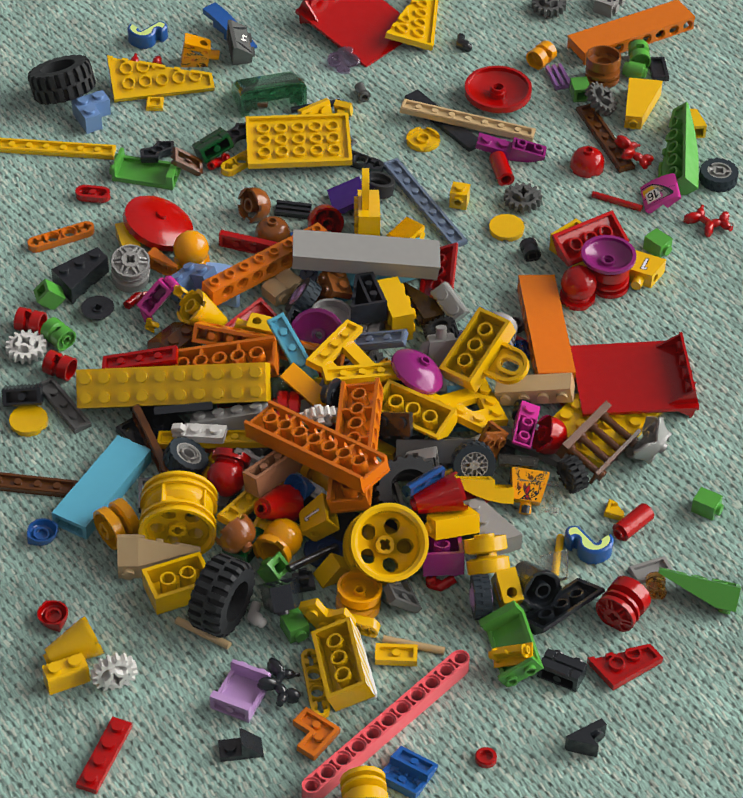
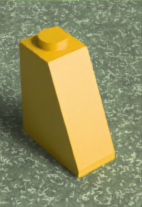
[425,504,480,540]

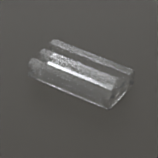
[541,481,563,515]

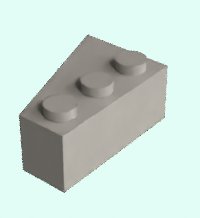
[463,497,523,555]

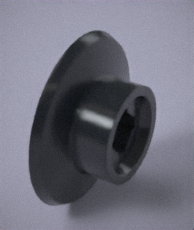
[81,296,114,321]
[320,378,341,408]

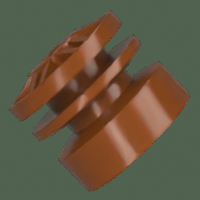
[585,45,621,88]

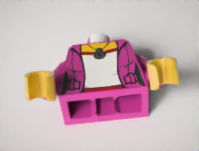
[136,276,188,333]

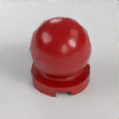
[559,265,597,311]
[207,447,252,497]

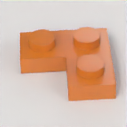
[293,707,340,761]

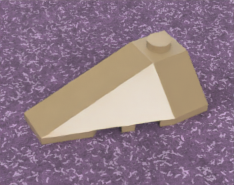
[117,534,201,580]

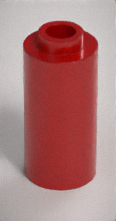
[489,151,515,186]
[613,503,654,541]

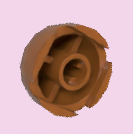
[238,187,271,223]
[255,216,290,242]
[215,514,256,554]

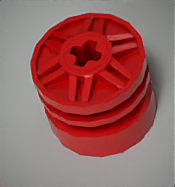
[592,270,630,299]
[596,576,651,632]

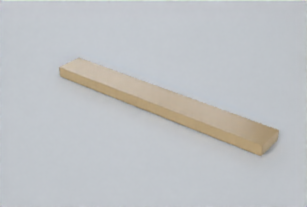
[400,99,536,142]

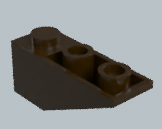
[403,282,445,329]

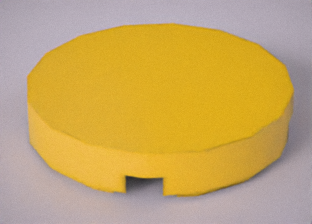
[406,127,440,152]
[489,214,525,242]
[9,405,48,437]

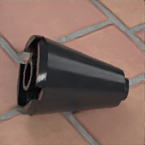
[515,561,562,610]

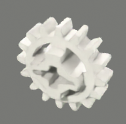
[5,329,47,364]
[299,404,338,431]
[90,653,138,691]

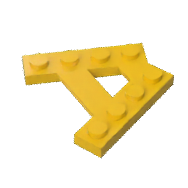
[305,319,400,385]
[421,379,509,434]

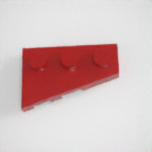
[587,644,663,691]

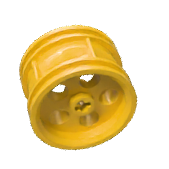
[138,471,218,555]
[342,503,429,586]

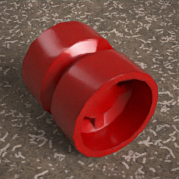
[13,307,47,335]
[42,350,77,381]

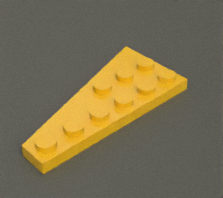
[385,0,438,51]
[107,55,215,103]

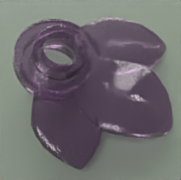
[327,46,361,74]

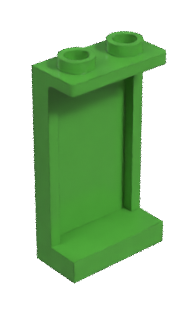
[109,147,181,190]
[479,600,544,687]

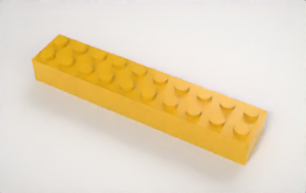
[76,362,271,409]

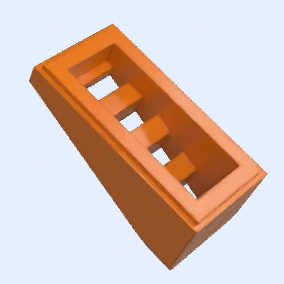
[148,247,178,276]

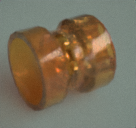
[645,572,667,600]

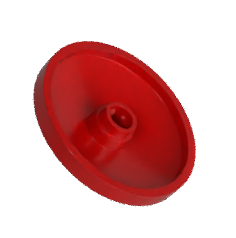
[464,66,532,113]
[123,195,193,251]

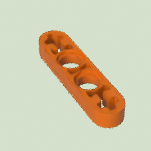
[27,221,95,253]

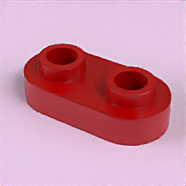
[75,185,111,203]

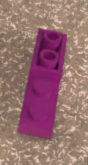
[475,132,547,163]

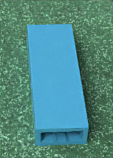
[52,435,152,540]

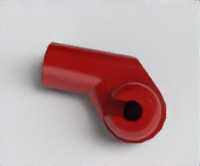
[207,153,230,170]
[123,291,147,309]
[425,576,457,592]

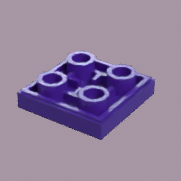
[327,176,361,214]

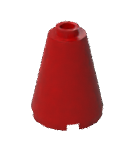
[409,471,468,514]
[254,484,304,522]

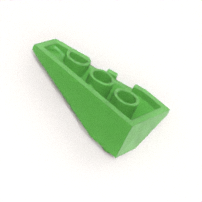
[658,567,741,614]

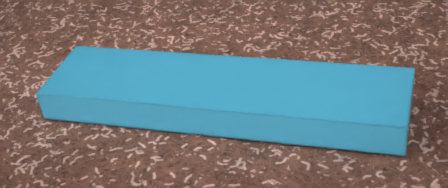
[267,312,319,379]

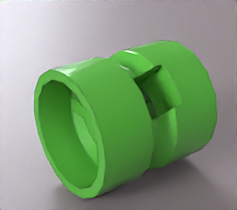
[628,39,651,68]
[40,317,76,351]

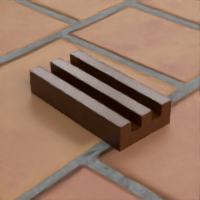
[171,146,203,176]

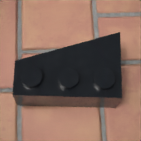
[51,247,109,304]
[351,271,388,325]
[259,576,304,616]

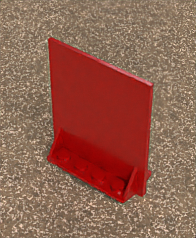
[295,0,403,68]
[570,332,699,418]

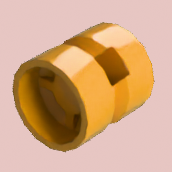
[526,40,557,70]

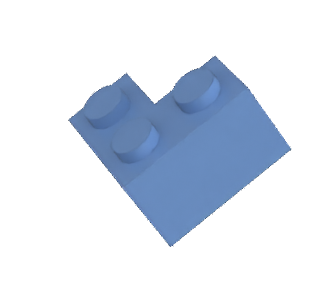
[72,90,111,134]
[171,262,217,302]

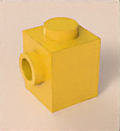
[449,181,471,210]

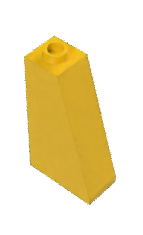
[624,78,663,129]

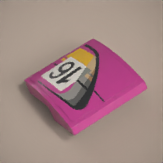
[640,173,681,214]

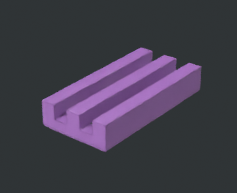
[545,63,570,90]

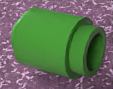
[622,61,648,79]

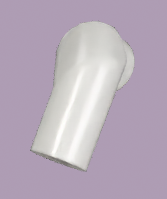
[247,601,267,628]

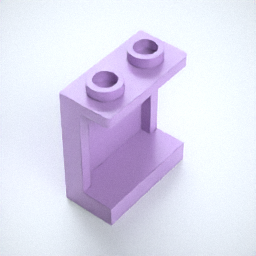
[210,659,271,723]

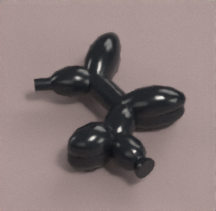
[257,657,301,707]

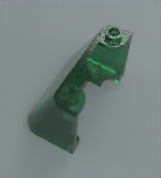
[231,71,307,118]

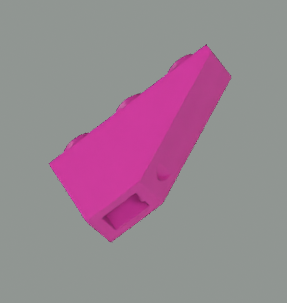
[512,400,540,449]

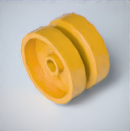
[93,498,139,550]
[335,570,383,619]

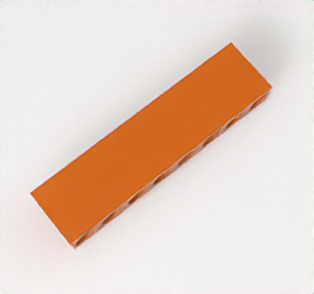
[567,0,695,65]
[517,274,576,381]
[170,335,280,377]
[326,378,384,513]
[243,400,390,494]

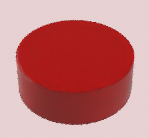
[475,747,497,768]

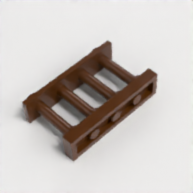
[556,401,641,485]

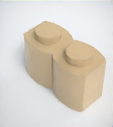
[261,269,304,307]

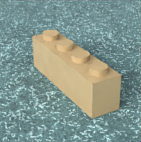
[494,373,575,406]

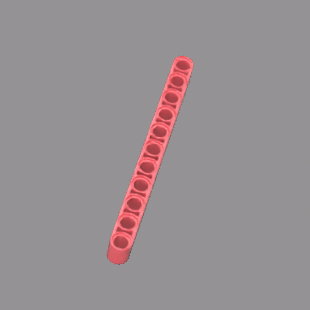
[301,650,470,798]

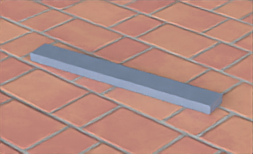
[383,158,468,247]

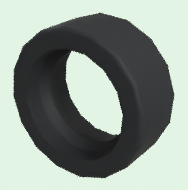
[369,171,395,199]

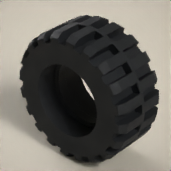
[27,55,96,105]
[371,454,434,530]
[187,553,255,638]

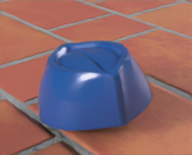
[284,474,316,500]
[27,518,59,546]

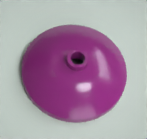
[581,235,637,275]
[291,308,342,344]
[391,349,443,394]

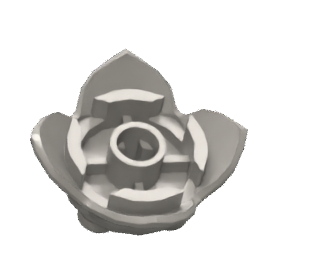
[624,416,671,464]

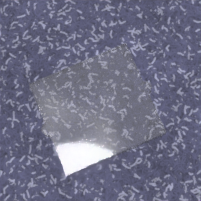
[535,549,568,581]

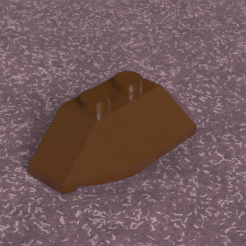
[147,322,203,349]

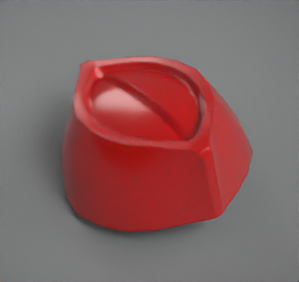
[37,600,68,632]

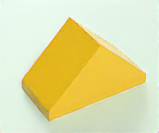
[313,553,351,589]

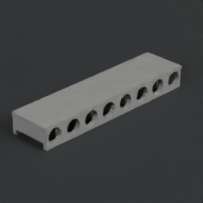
[292,229,441,280]

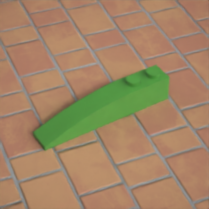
[658,102,699,195]

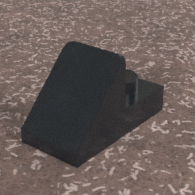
[565,718,607,757]
[218,728,264,762]

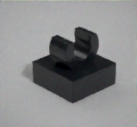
[292,568,316,592]

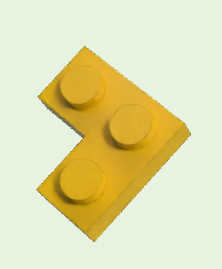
[298,598,357,629]

